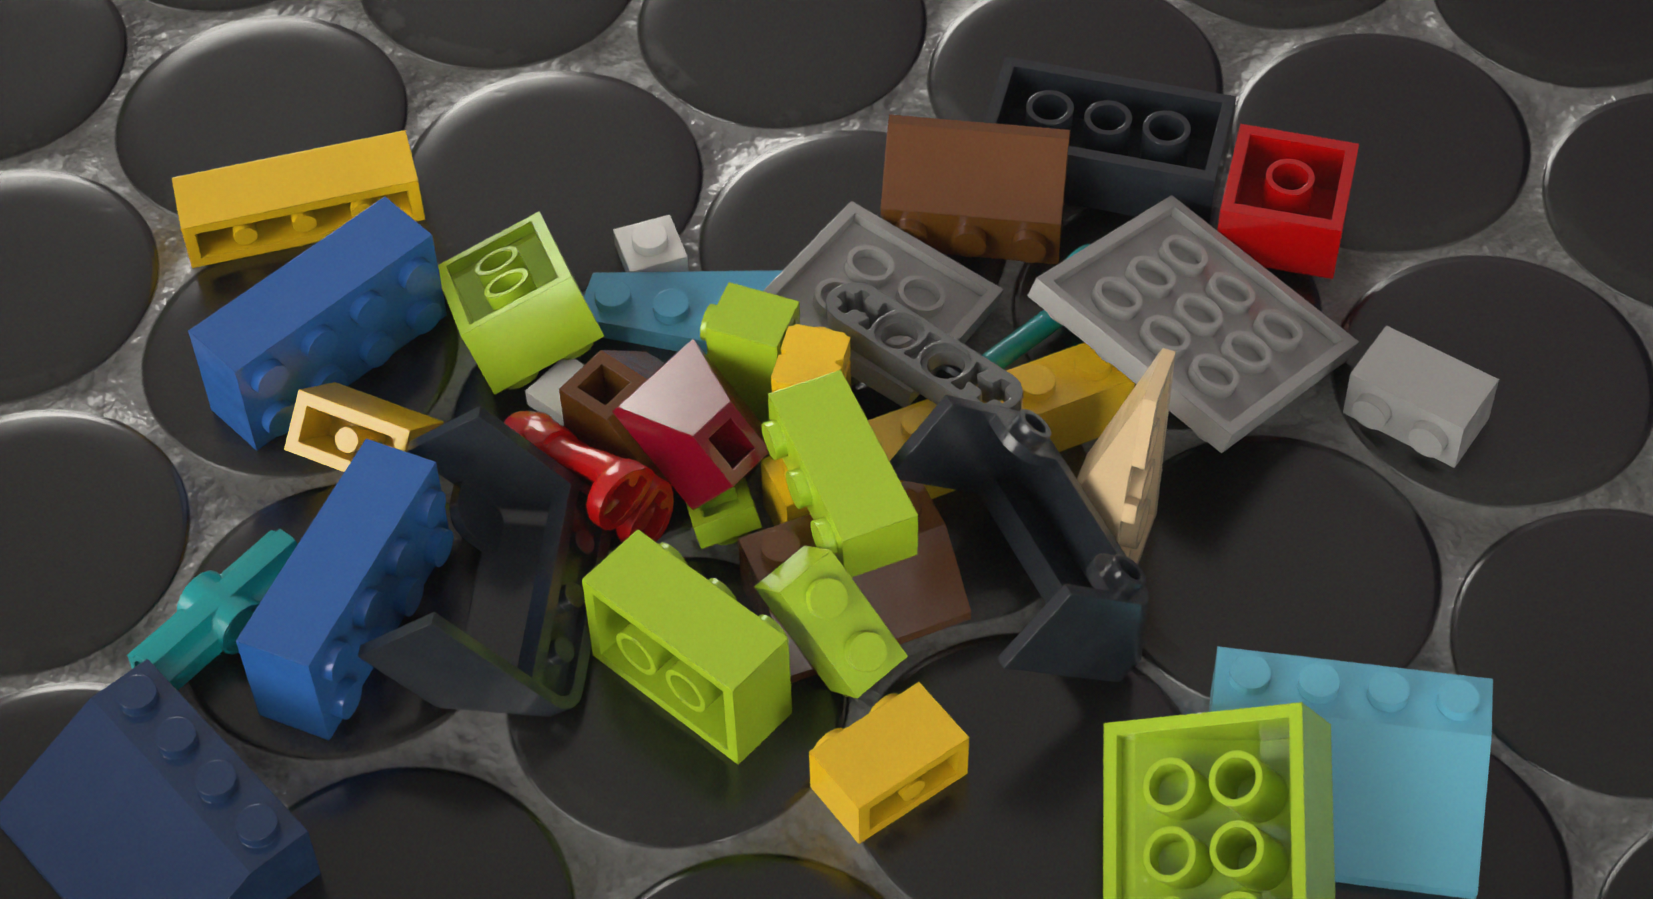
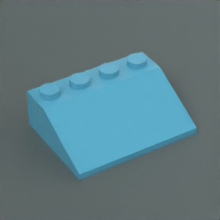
[1209,647,1493,899]

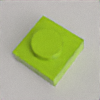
[686,477,762,549]

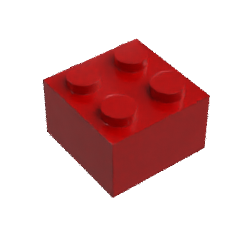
[1218,124,1359,279]

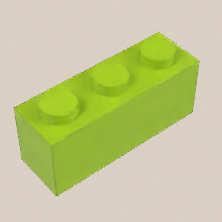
[762,370,918,578]

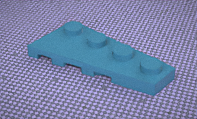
[584,270,783,355]

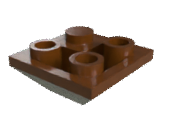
[559,350,672,486]

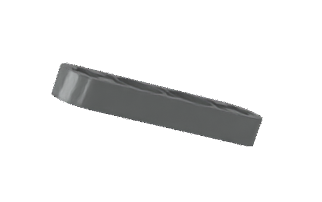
[826,282,1023,411]

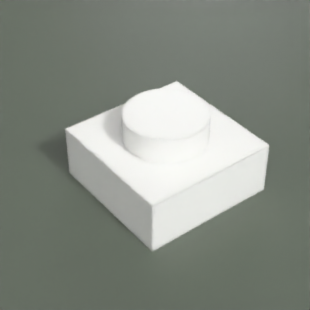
[613,215,689,272]

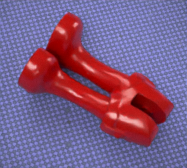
[504,411,674,543]

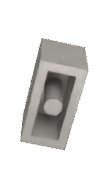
[1343,325,1499,468]

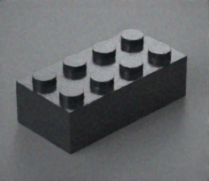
[984,56,1236,225]

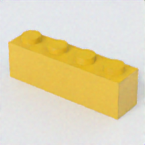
[172,130,425,268]

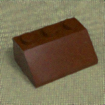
[881,114,1070,264]
[738,481,971,683]

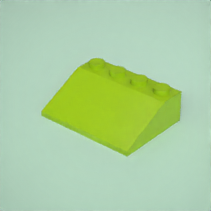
[1103,702,1335,899]

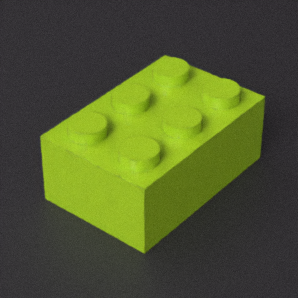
[582,530,792,765]

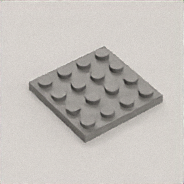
[1028,195,1359,453]

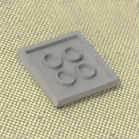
[763,201,1004,407]

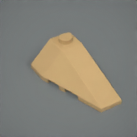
[1077,348,1176,565]

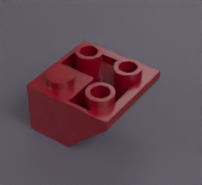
[612,339,769,510]

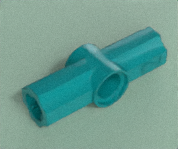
[127,529,298,691]

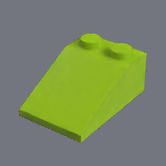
[438,212,604,395]

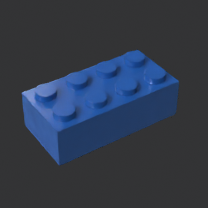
[188,197,447,451]
[236,439,454,740]

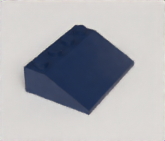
[0,659,321,899]

